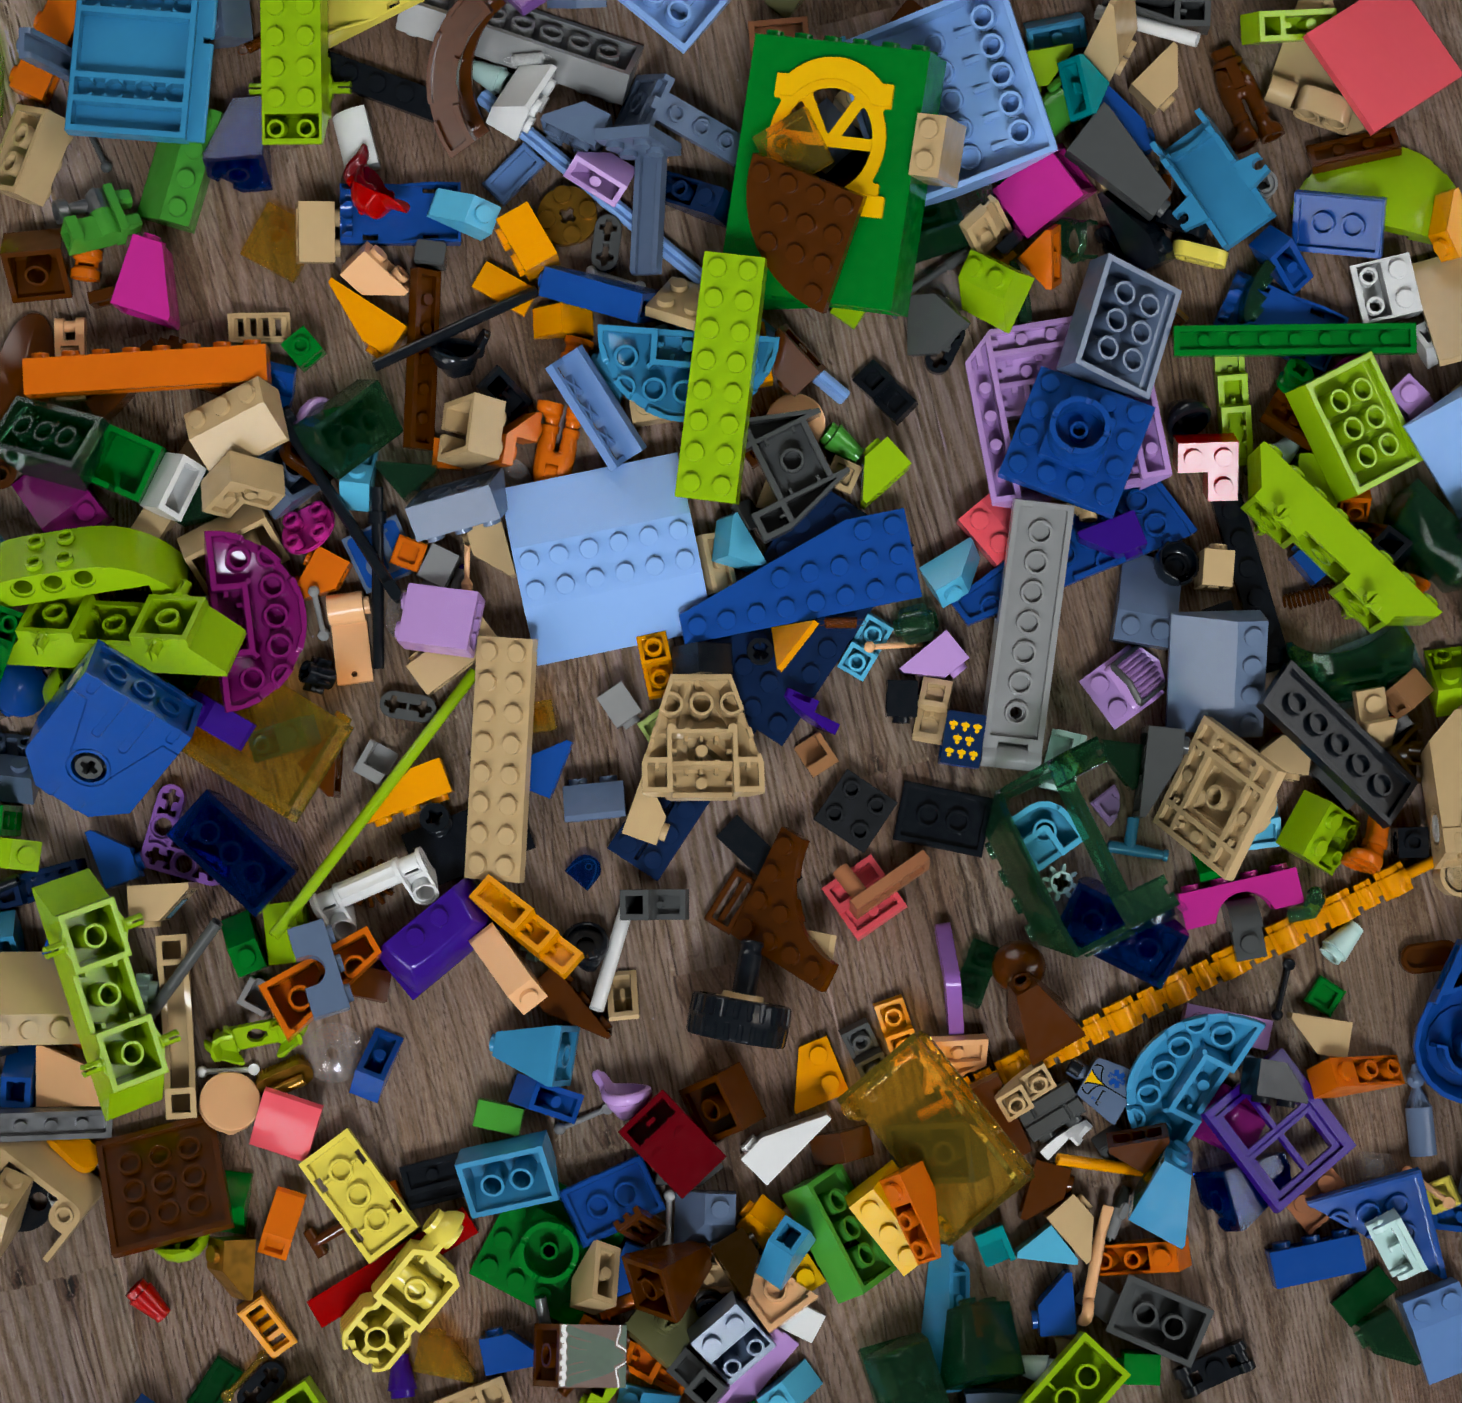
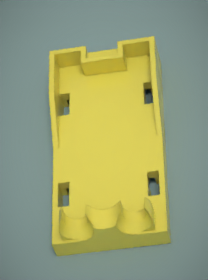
[328,0,425,49]
[298,1128,422,1264]

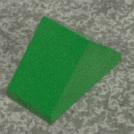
[221,1170,253,1234]

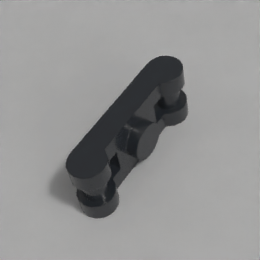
[1172,1338,1256,1400]

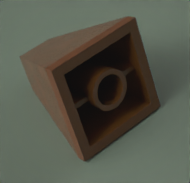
[1007,971,1086,1066]
[621,1240,712,1323]

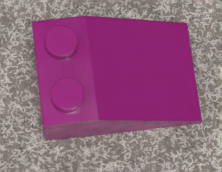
[11,448,115,533]

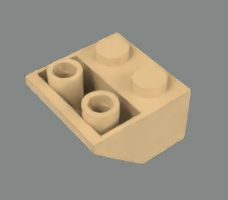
[1257,735,1311,782]

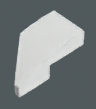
[1036,1120,1093,1160]

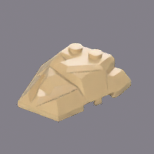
[641,674,765,801]

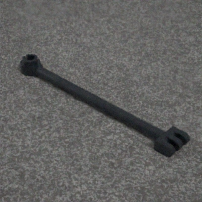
[283,405,403,603]

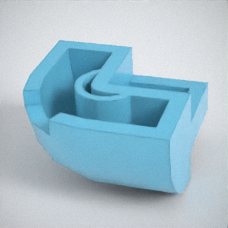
[1002,801,1087,873]

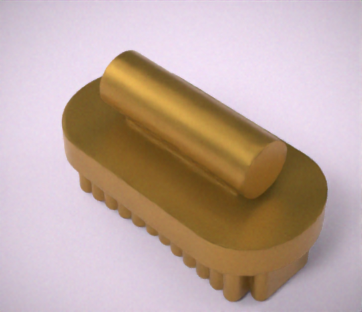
[255,1054,314,1097]

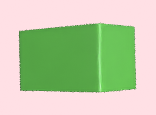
[472,1097,526,1136]

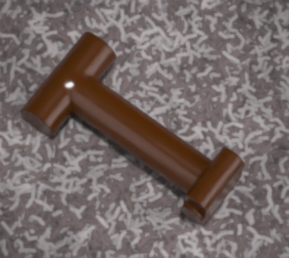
[303,1222,346,1259]

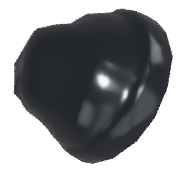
[429,329,491,379]
[1163,398,1211,445]
[562,921,609,972]

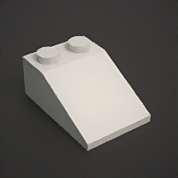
[740,1110,831,1185]

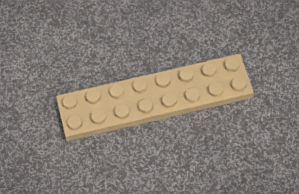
[464,636,538,883]

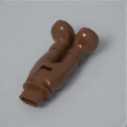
[1211,45,1285,154]

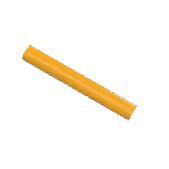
[1055,1153,1144,1177]

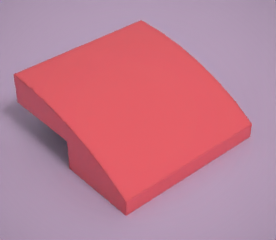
[821,854,907,941]
[249,1086,324,1161]

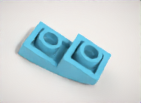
[837,612,895,682]

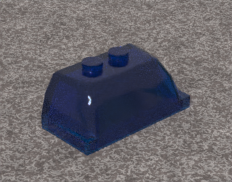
[166,789,299,917]
[1051,877,1189,989]

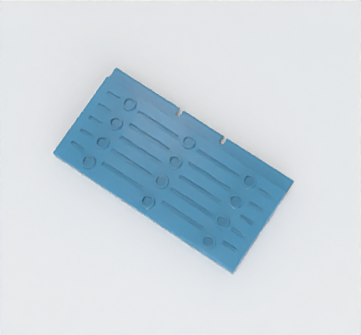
[64,0,218,144]

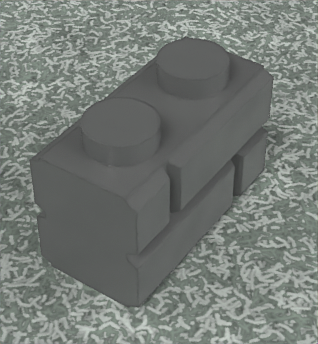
[1018,1078,1086,1144]

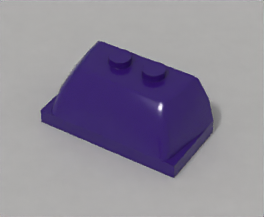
[379,878,501,1000]

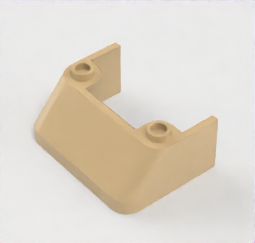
[0,1140,103,1263]

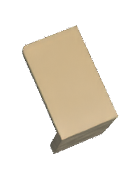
[201,450,285,519]

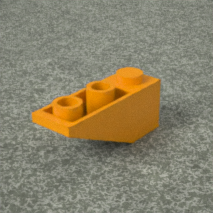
[367,757,455,828]

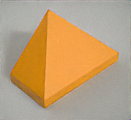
[771,620,819,673]

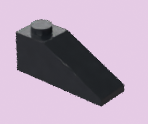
[1097,191,1176,273]

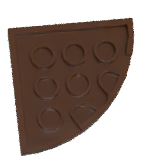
[746,153,867,314]

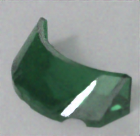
[1286,626,1415,703]

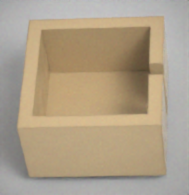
[437,392,507,470]

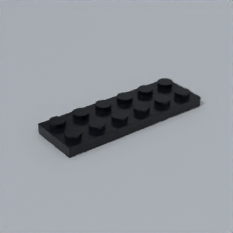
[1256,660,1418,829]

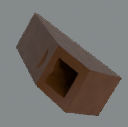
[537,969,612,1039]

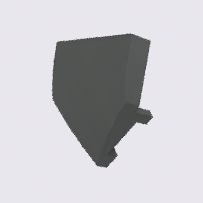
[907,293,971,357]

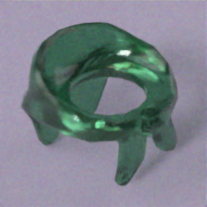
[1056,217,1098,264]

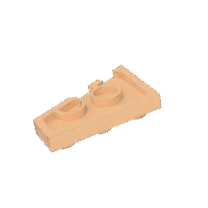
[715,1254,819,1334]

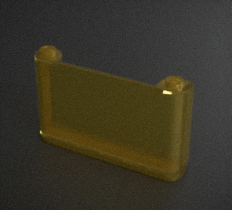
[182,675,354,824]
[836,1031,1035,1246]

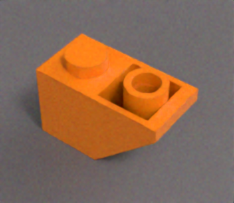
[295,546,353,602]

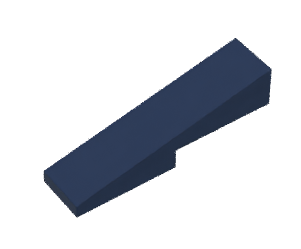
[0,858,88,911]

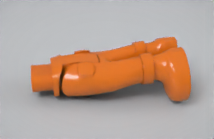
[533,399,581,482]
[1341,815,1390,874]

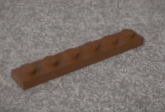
[403,267,441,451]

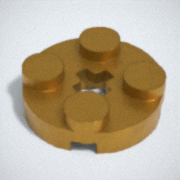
[538,185,597,247]

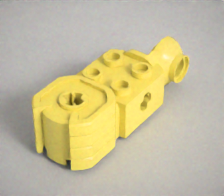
[340,1208,465,1372]

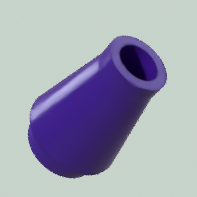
[387,1354,418,1399]

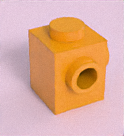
[736,1194,790,1250]

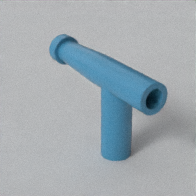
[1107,817,1169,862]

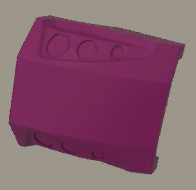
[1193,1083,1271,1153]

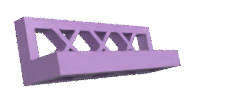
[718,1327,799,1403]

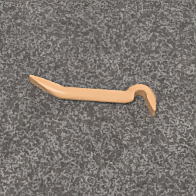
[1076,1205,1114,1327]

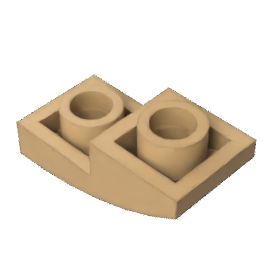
[994,1061,1057,1123]

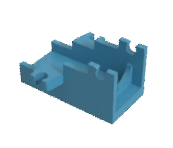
[1149,108,1277,251]

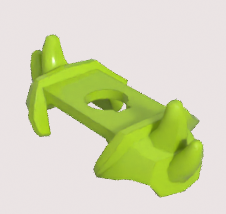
[204,1018,309,1066]

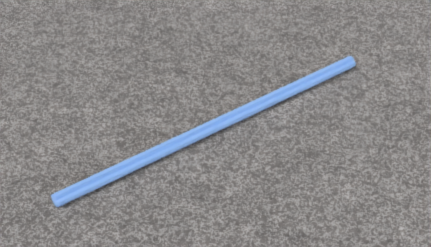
[477,89,850,404]

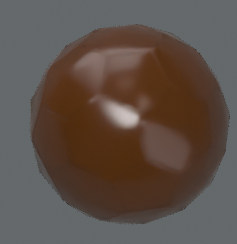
[992,940,1046,991]

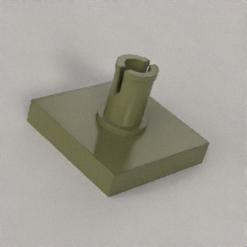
[624,1306,700,1369]

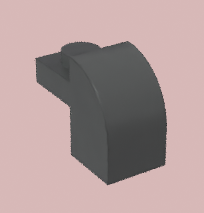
[620,889,689,920]
[1221,896,1267,962]
[666,1348,730,1403]

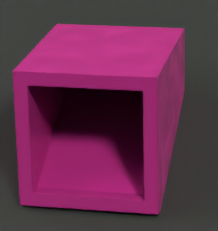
[992,143,1097,239]
[110,232,180,331]

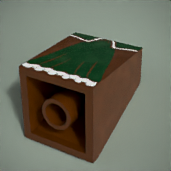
[533,1323,630,1388]

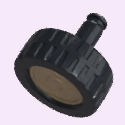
[686,939,791,1049]

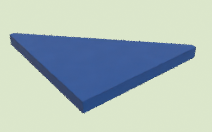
[1305,1167,1448,1279]

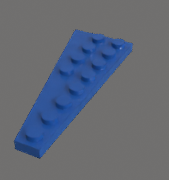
[951,481,1198,627]

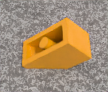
[1428,187,1462,263]

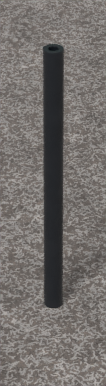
[371,285,539,372]

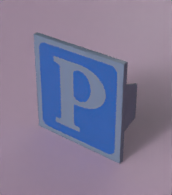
[341,514,414,594]

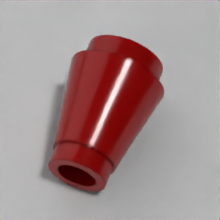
[125,1278,171,1323]

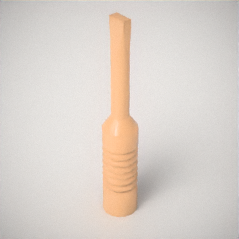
[461,544,473,591]

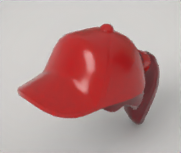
[343,143,410,219]

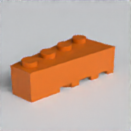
[258,926,382,1043]

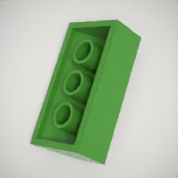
[137,108,227,234]
[782,1164,897,1304]

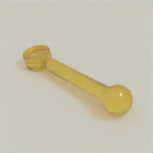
[221,1350,269,1403]

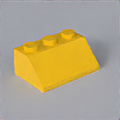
[844,1160,948,1276]

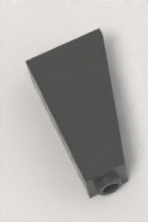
[1064,102,1172,222]

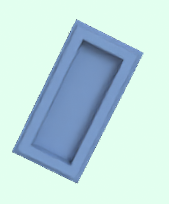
[482,142,546,206]

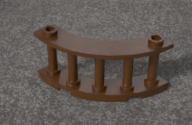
[426,0,507,159]

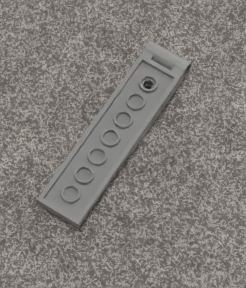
[980,498,1075,772]

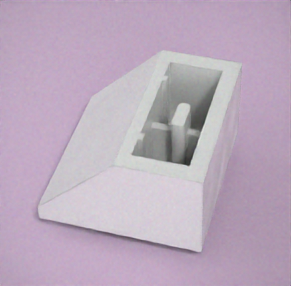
[485,64,558,141]
[1349,252,1423,323]

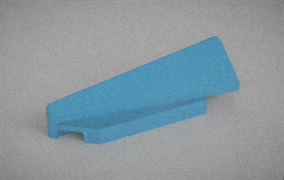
[915,1244,970,1394]

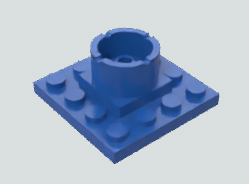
[998,366,1156,519]

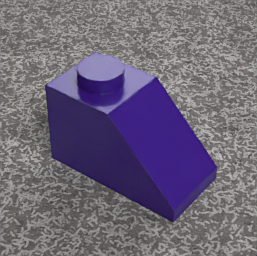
[1076,510,1148,561]
[191,690,257,751]

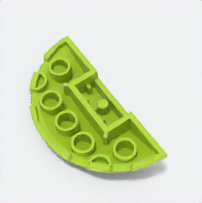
[1290,146,1456,245]

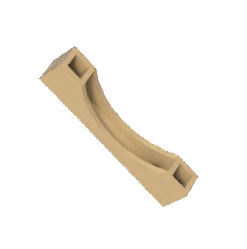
[155,933,199,1120]

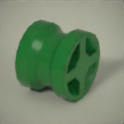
[1276,358,1314,394]

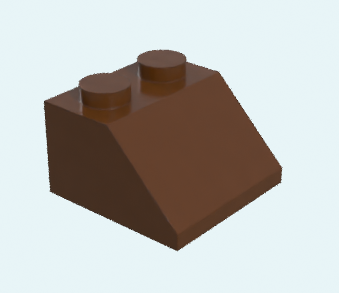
[0,228,73,303]
[679,1062,767,1142]

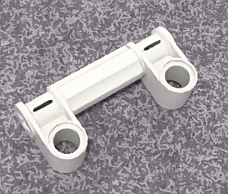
[309,846,439,940]

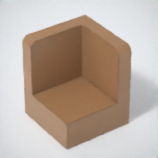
[1385,668,1434,720]
[794,731,839,778]

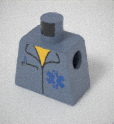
[1065,1055,1131,1125]

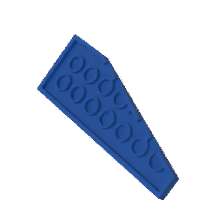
[679,508,922,644]

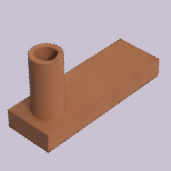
[833,850,930,919]

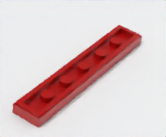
[307,1206,479,1328]

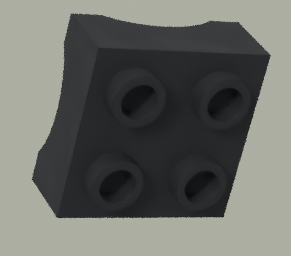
[813,769,898,853]

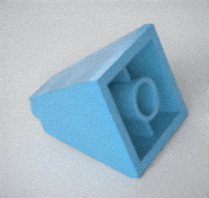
[489,1025,580,1087]

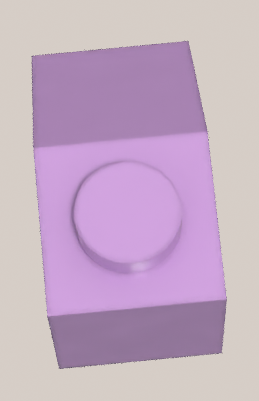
[563,152,635,207]
[898,630,969,679]

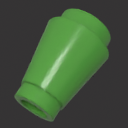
[819,422,864,463]

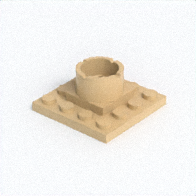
[1152,715,1287,881]

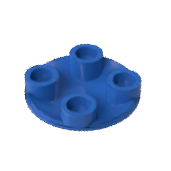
[0,665,46,717]

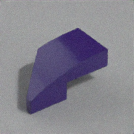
[784,687,840,735]

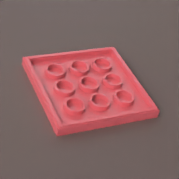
[1302,0,1462,136]

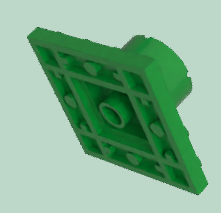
[469,1181,625,1324]

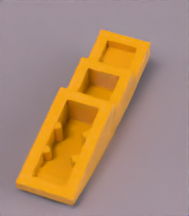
[469,874,585,980]

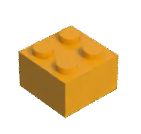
[495,201,561,282]

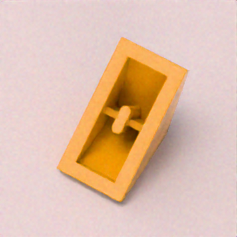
[532,302,594,339]

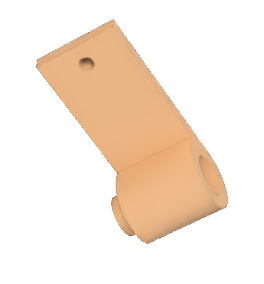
[326,591,374,686]

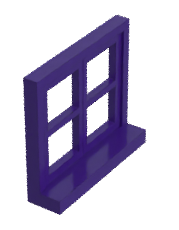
[1200,1048,1357,1213]

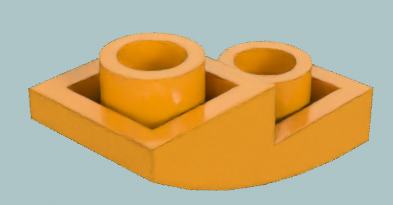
[636,631,673,700]
[873,994,923,1065]

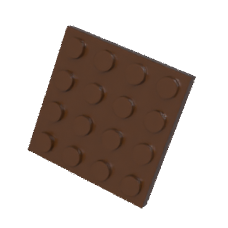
[95,1115,235,1259]

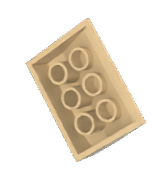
[0,951,81,1046]

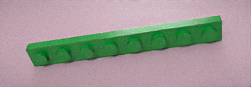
[1172,323,1417,358]

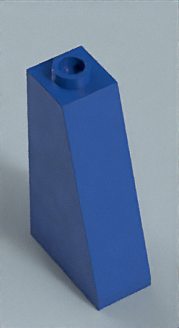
[538,265,659,324]

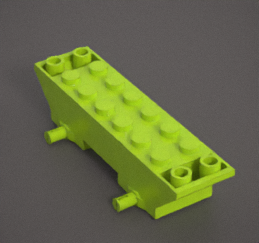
[249,0,352,145]
[1240,441,1442,634]
[7,579,247,677]
[31,868,181,1121]

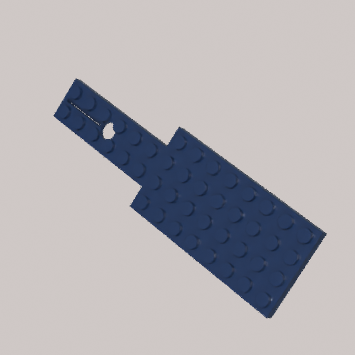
[607,491,914,881]

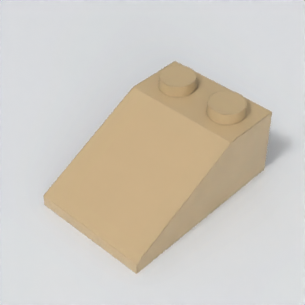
[1083,0,1138,82]

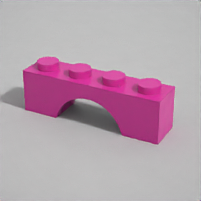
[1174,862,1305,930]

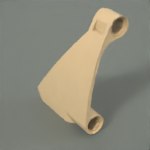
[1263,0,1368,137]

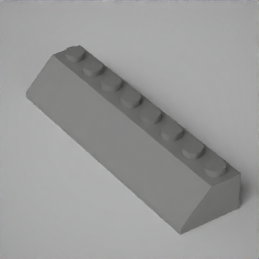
[395,0,644,105]

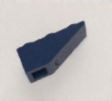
[665,171,731,228]

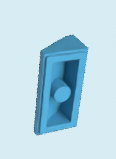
[1023,12,1088,50]

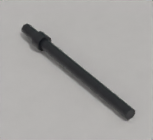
[368,487,387,669]

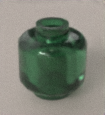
[893,602,939,645]

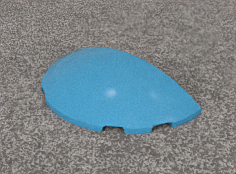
[598,324,780,422]
[1126,1013,1266,1145]

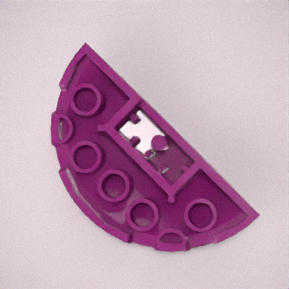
[204,531,307,713]

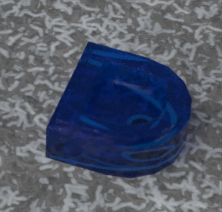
[565,855,601,891]

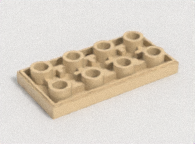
[1412,256,1462,367]

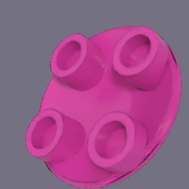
[281,501,335,555]

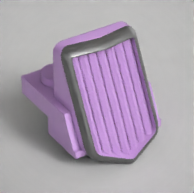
[1079,644,1166,730]

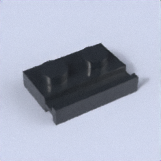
[399,1151,465,1210]

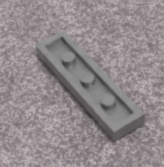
[0,1106,113,1142]

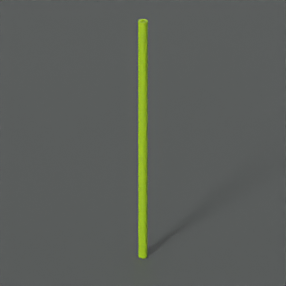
[269,668,475,940]

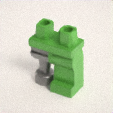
[52,183,143,256]

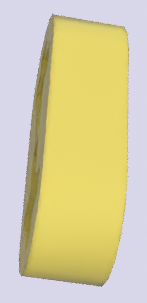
[1172,239,1229,269]

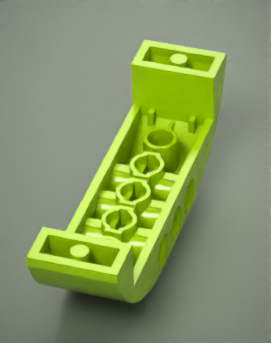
[0,526,190,608]

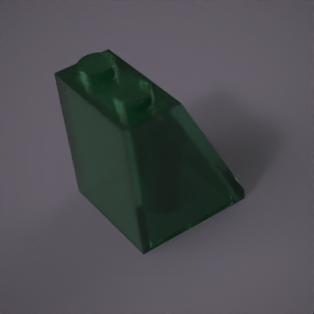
[939,1297,1026,1390]

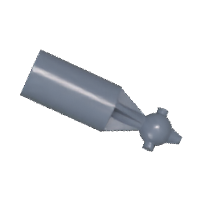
[1405,1064,1437,1157]

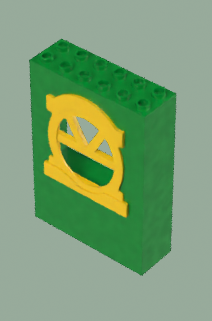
[723,30,947,317]

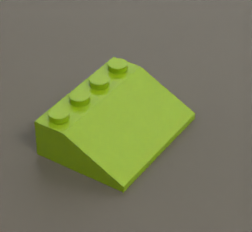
[1285,351,1423,503]

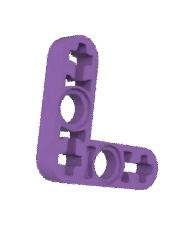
[141,784,228,886]
[935,922,964,1035]

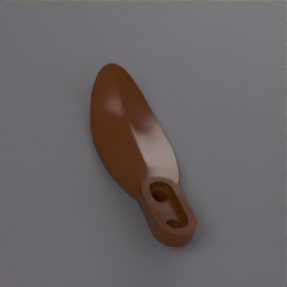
[0,313,55,489]

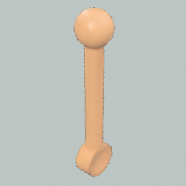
[864,641,923,653]
[1402,1166,1456,1209]

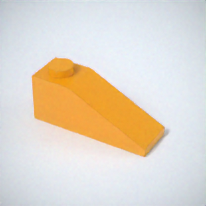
[328,277,408,358]

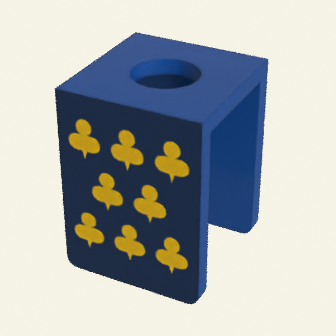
[938,710,987,769]

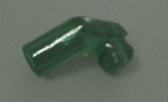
[1286,886,1326,923]

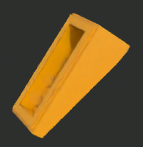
[236,1289,298,1360]

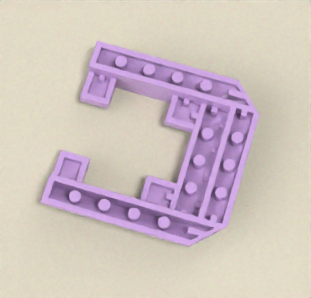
[965,316,1172,509]

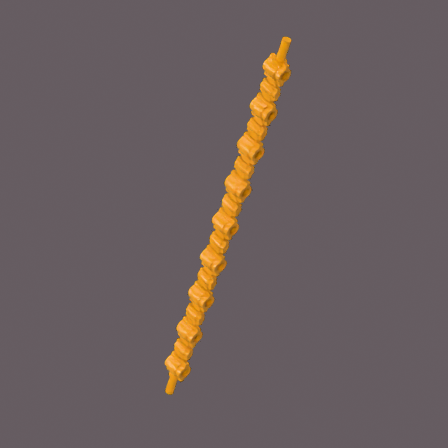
[917,856,1434,1122]

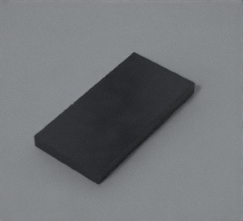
[401,809,536,886]

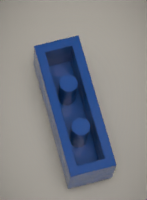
[1264,1227,1367,1289]

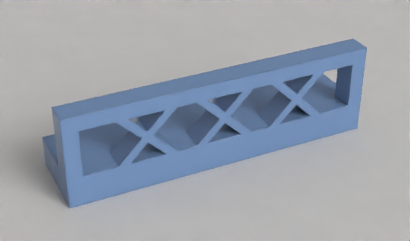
[545,344,647,471]

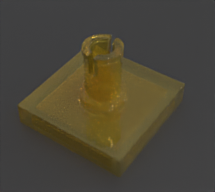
[752,107,834,175]
[240,201,305,284]

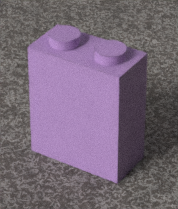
[395,583,485,658]

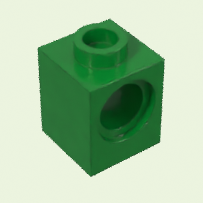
[280,325,327,373]
[1115,1349,1161,1386]

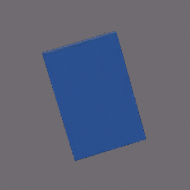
[1292,189,1387,259]
[559,1155,666,1248]

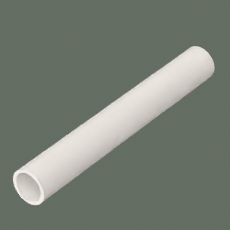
[1094,4,1201,47]
[589,905,631,1012]

